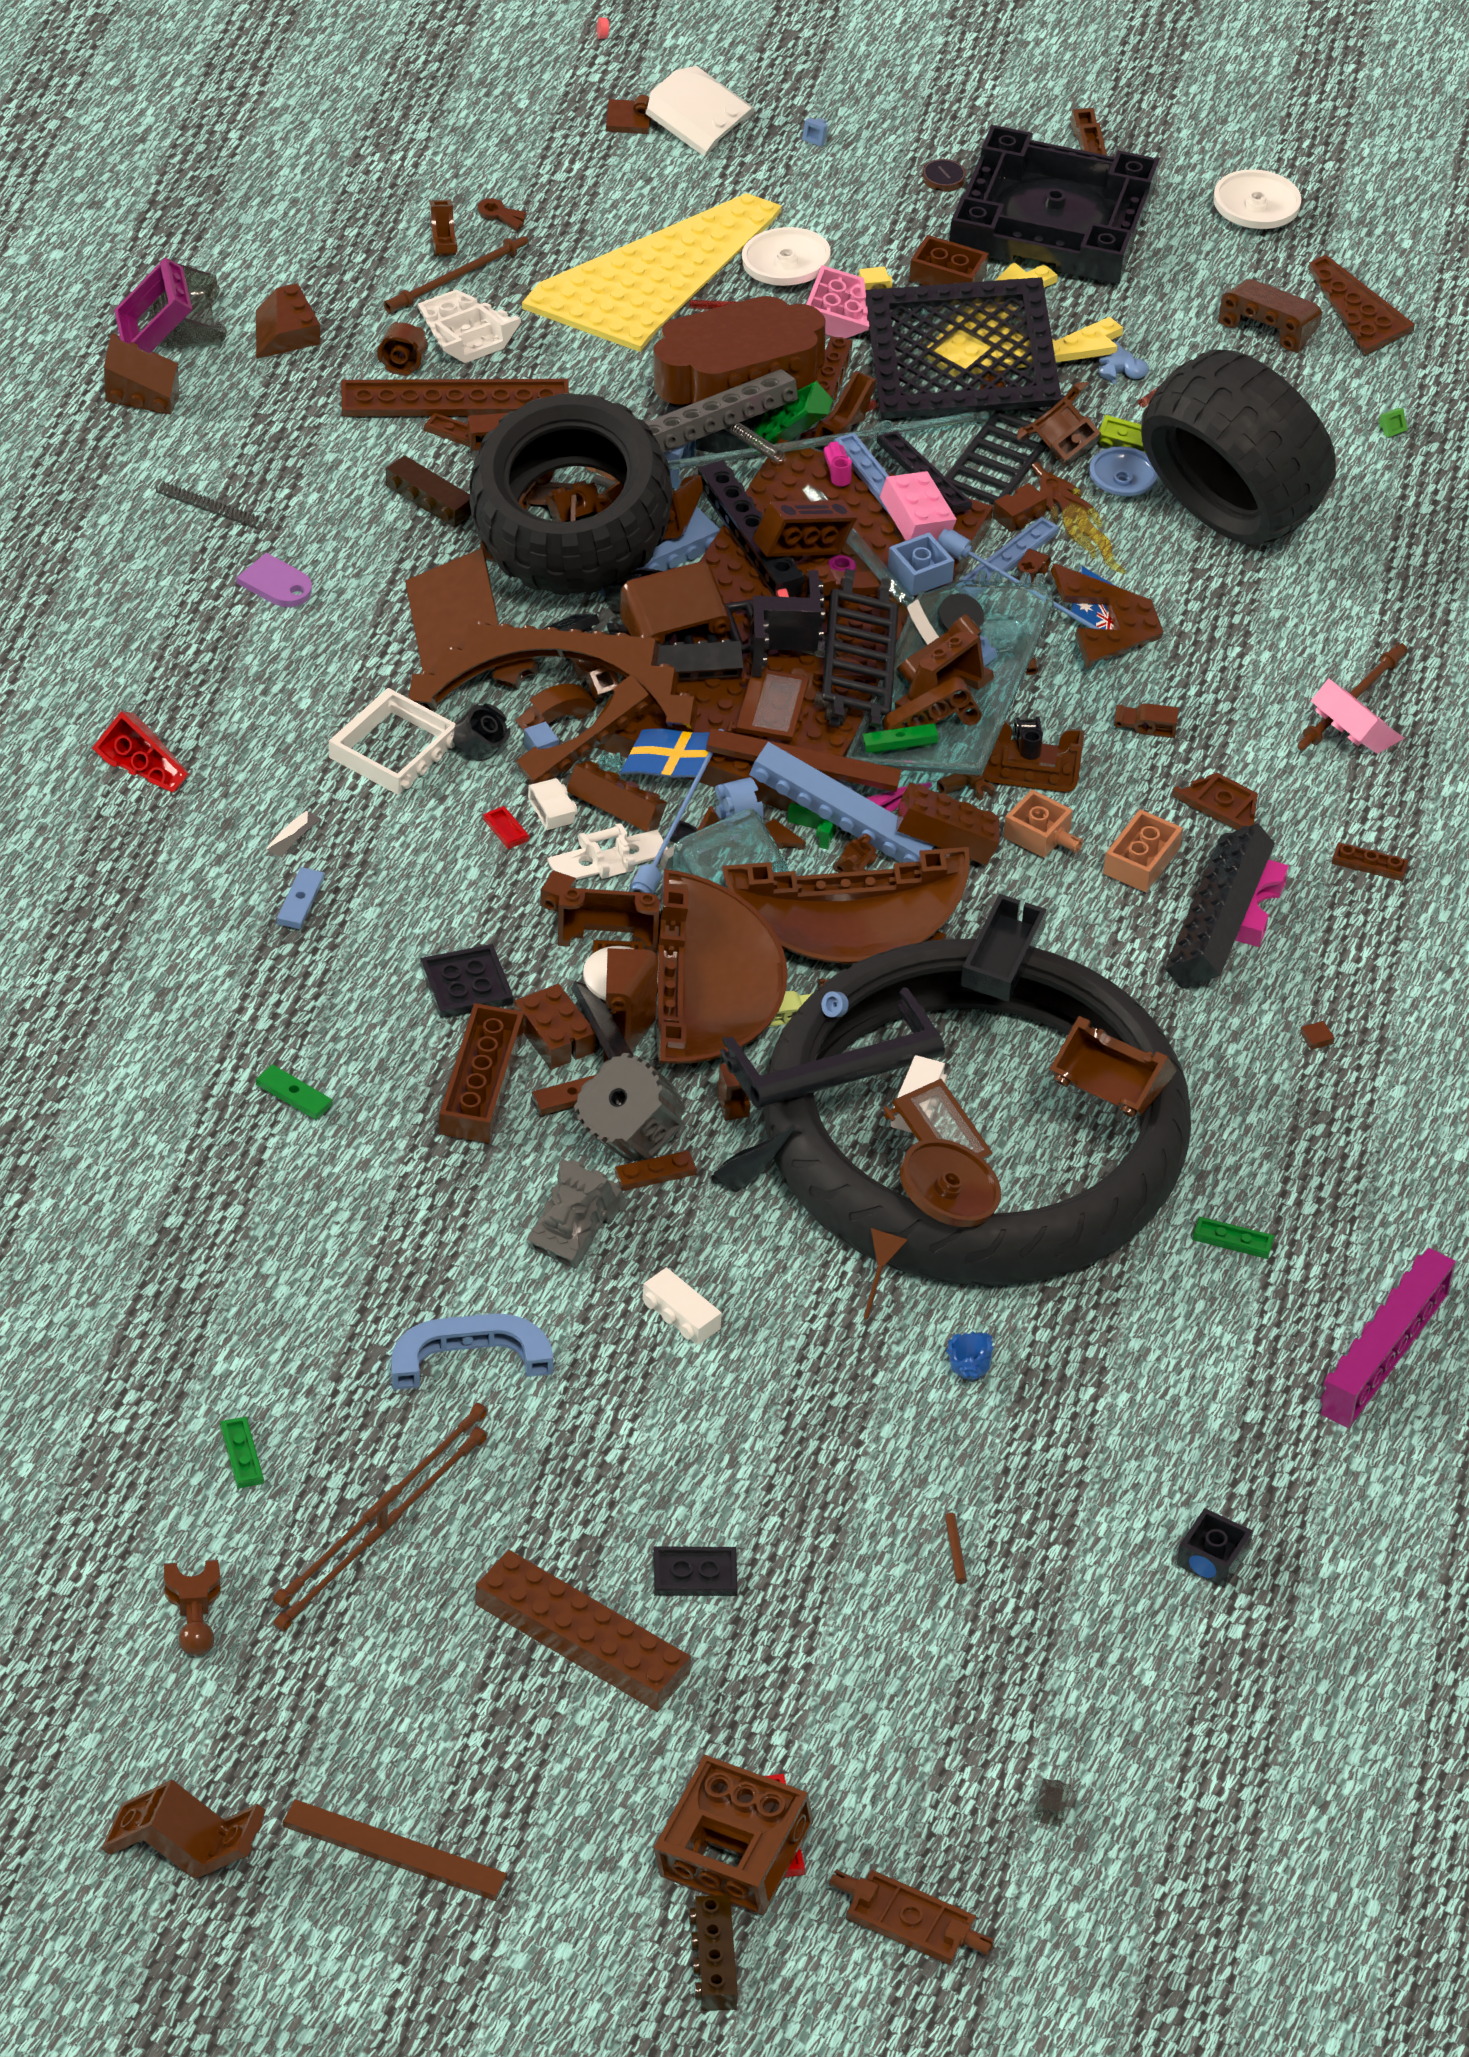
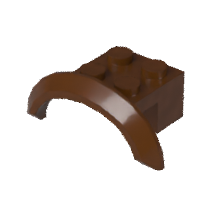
[1017,382,1101,468]

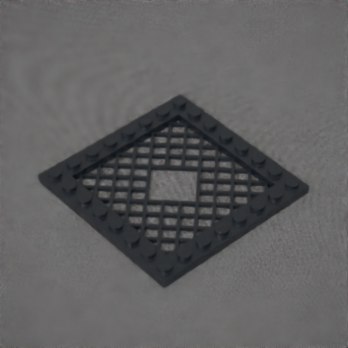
[865,277,1062,419]

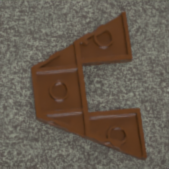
[1051,563,1164,668]

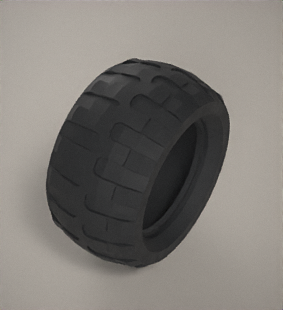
[1141,349,1336,545]
[469,393,673,595]

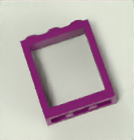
[114,257,192,353]

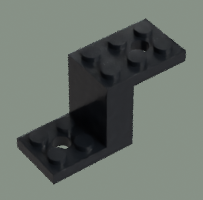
[750,570,825,677]

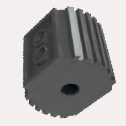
[574,1053,685,1161]

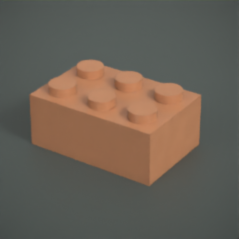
[1103,809,1183,893]

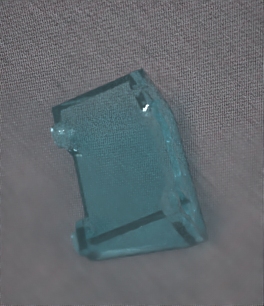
[673,808,788,888]

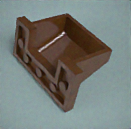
[894,632,994,718]

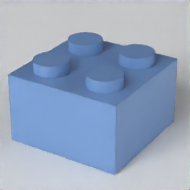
[888,532,954,596]

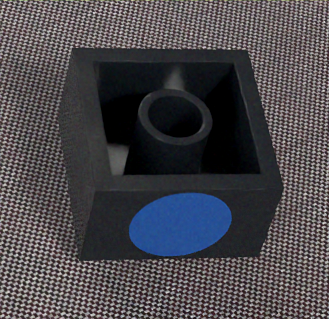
[1176,1508,1253,1588]

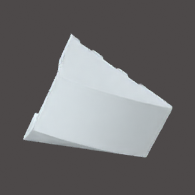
[418,290,521,363]

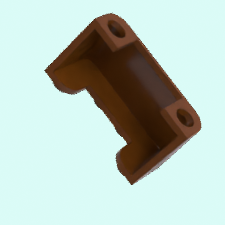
[1218,279,1322,353]

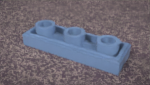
[277,867,324,930]

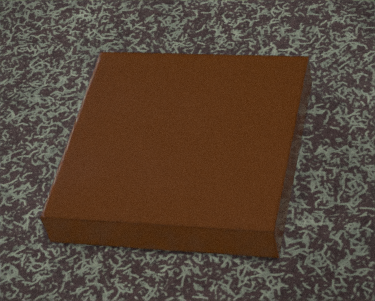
[606,99,650,134]

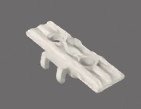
[547,823,668,880]

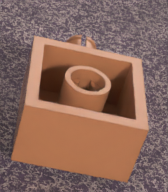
[1003,789,1083,858]

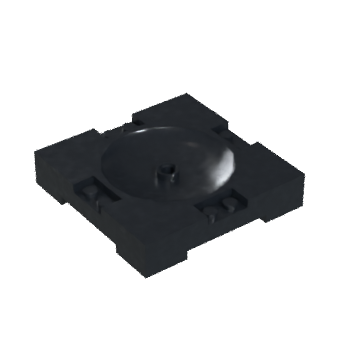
[949,124,1160,284]

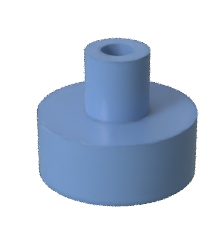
[821,991,848,1017]

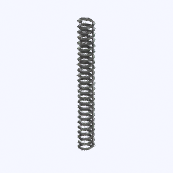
[724,423,785,462]
[156,481,262,529]

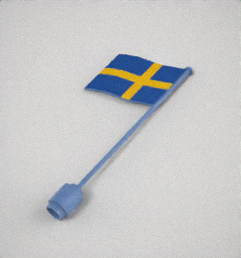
[620,729,724,894]

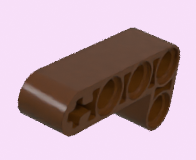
[897,614,983,686]
[882,677,982,731]

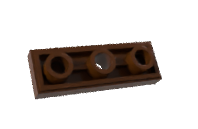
[1331,842,1409,882]
[532,1074,597,1115]

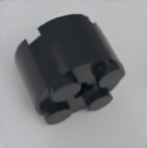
[453,703,510,761]

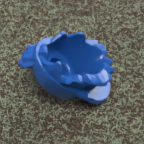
[946,1331,993,1381]

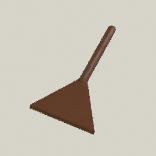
[864,1228,908,1319]

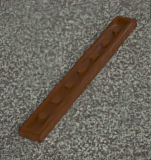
[706,728,902,792]
[283,1799,507,1901]

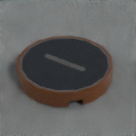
[922,159,966,192]

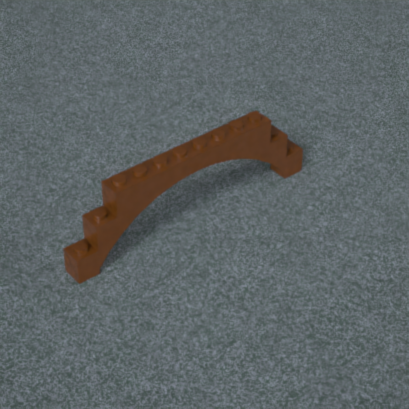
[408,622,698,732]

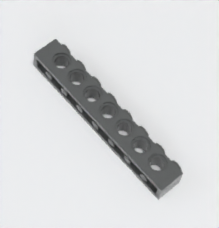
[645,369,798,453]

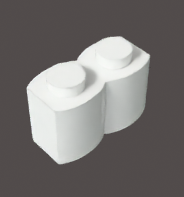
[528,778,577,830]

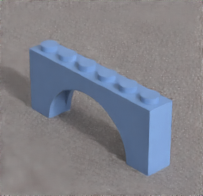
[598,506,720,598]

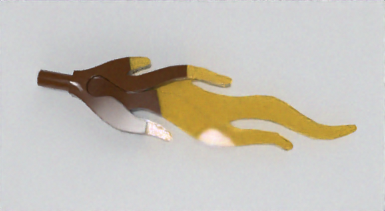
[1031,462,1126,574]

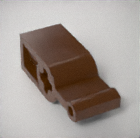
[1114,703,1179,738]

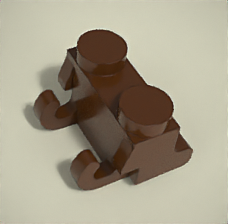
[833,833,878,873]

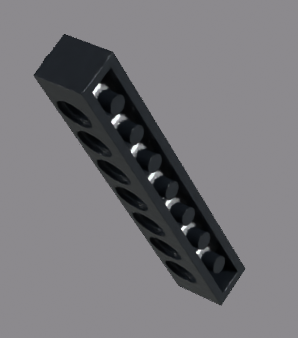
[698,460,805,597]

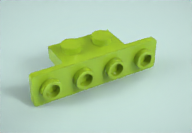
[1099,415,1146,453]

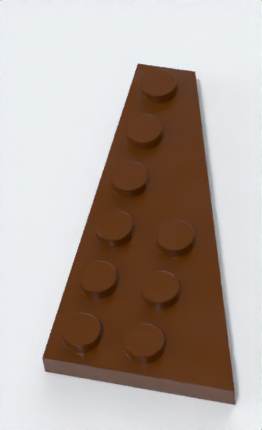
[1308,254,1415,355]

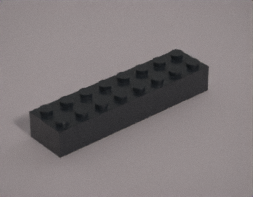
[1165,823,1275,989]

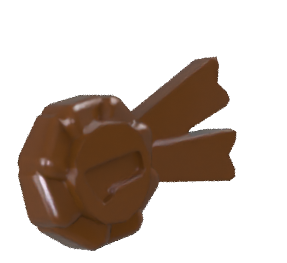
[478,198,527,231]

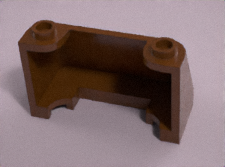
[594,475,703,539]
[620,562,731,645]
[982,718,1085,792]
[558,888,660,953]
[603,948,658,1062]
[1049,1016,1176,1118]

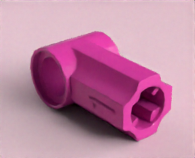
[824,441,852,486]

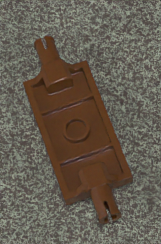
[829,1869,995,1965]

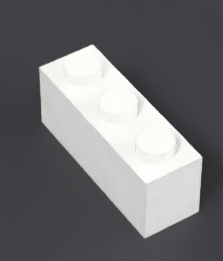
[890,1055,948,1133]
[643,1267,722,1345]

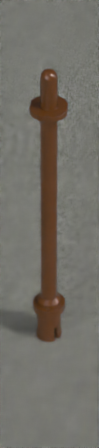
[383,236,529,314]
[1297,642,1408,751]

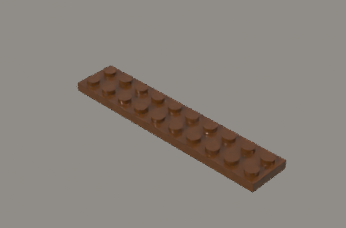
[341,379,569,417]

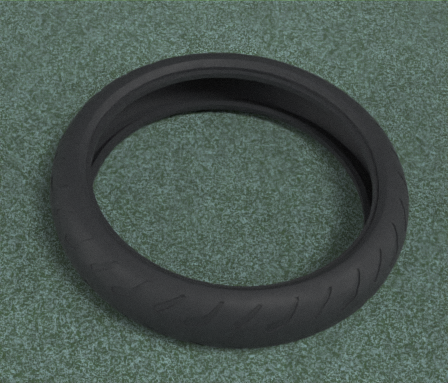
[763,938,1191,1286]

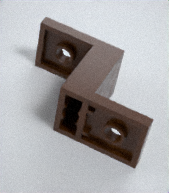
[101,1779,266,1879]

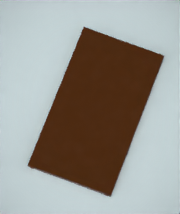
[405,548,499,675]

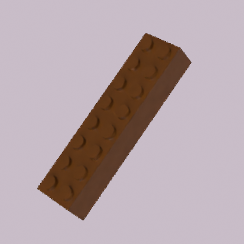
[475,1549,691,1712]

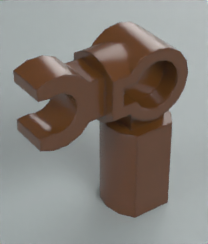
[937,764,994,801]

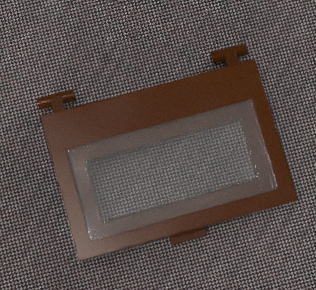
[727,669,809,741]
[883,1079,993,1159]

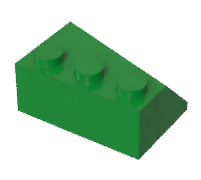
[749,381,833,453]

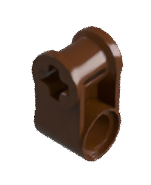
[1016,548,1051,590]

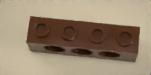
[817,336,853,415]

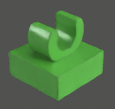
[1378,408,1408,437]

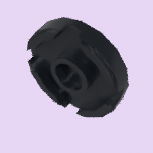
[937,593,984,632]

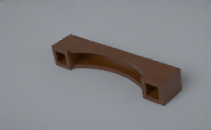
[516,675,652,785]

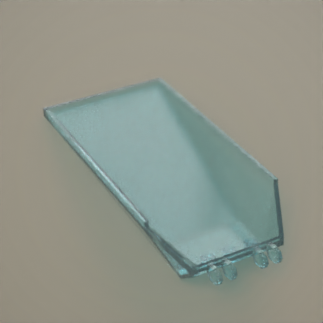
[846,570,1054,775]

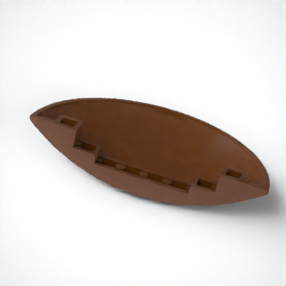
[722,847,970,964]
[656,869,788,1064]

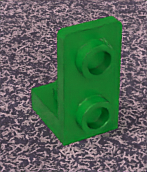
[788,803,836,850]

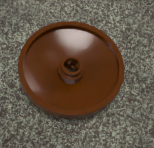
[900,1138,1001,1227]

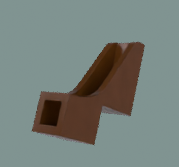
[813,371,877,447]

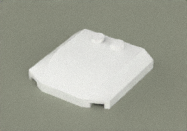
[645,66,755,156]

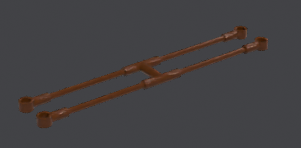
[273,1402,488,1632]

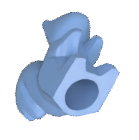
[1098,342,1149,385]

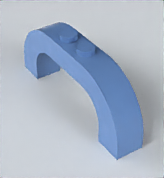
[391,1314,553,1390]

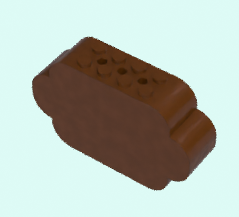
[653,296,826,404]

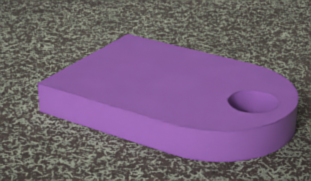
[236,553,312,607]

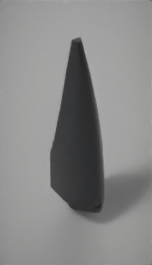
[711,1124,796,1192]

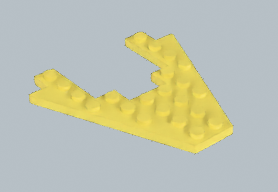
[927,262,1123,377]

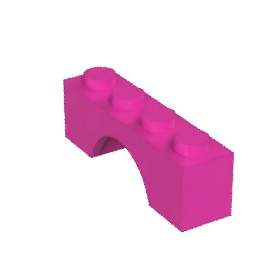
[1235,860,1289,947]

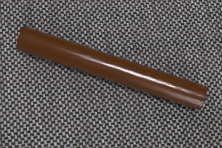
[945,1512,967,1584]

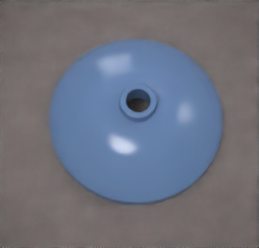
[1089,447,1158,496]

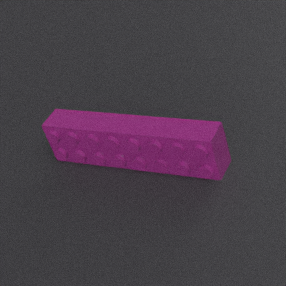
[1320,1247,1456,1429]

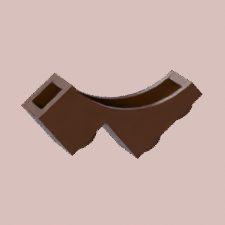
[571,631,619,700]

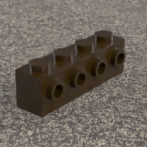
[386,455,472,528]
[689,1895,738,2011]

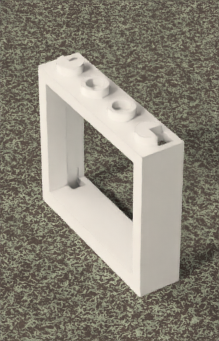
[329,688,455,795]

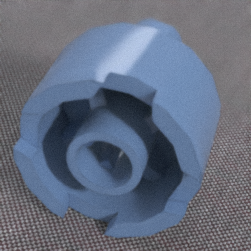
[715,777,764,832]

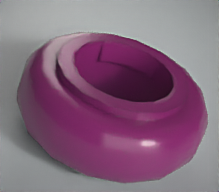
[827,555,856,572]

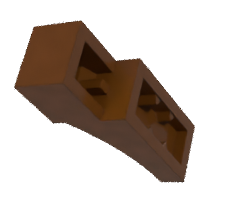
[1070,107,1107,155]
[806,565,880,600]

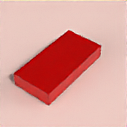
[483,806,529,849]

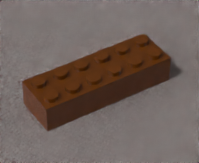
[439,1003,524,1143]

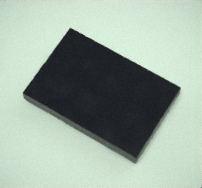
[653,1546,738,1596]

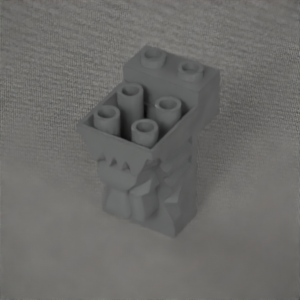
[527,1159,625,1269]

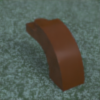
[429,200,458,256]
[515,683,598,730]

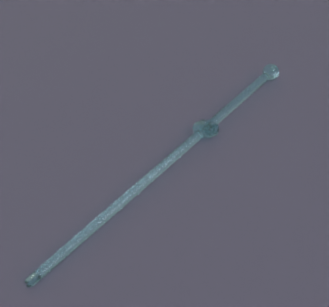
[668,411,990,470]

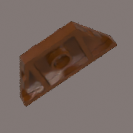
[1172,773,1258,830]

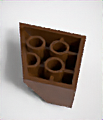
[256,283,321,359]
[104,333,179,415]

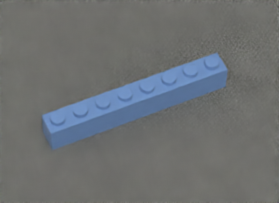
[749,742,935,863]

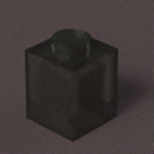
[1034,1778,1071,1828]

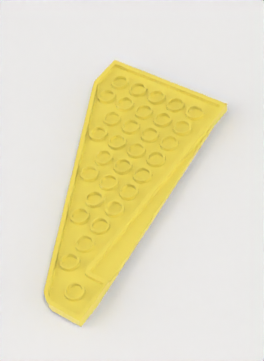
[522,194,781,352]

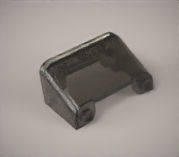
[151,263,227,349]

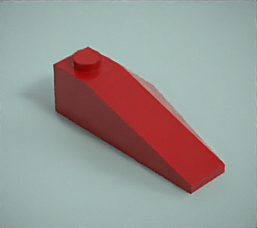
[92,711,190,793]

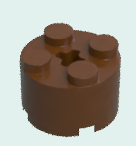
[377,322,428,376]

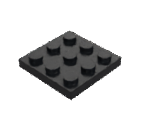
[420,944,514,1018]

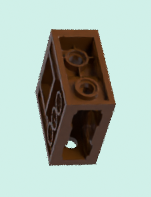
[654,1754,813,1916]

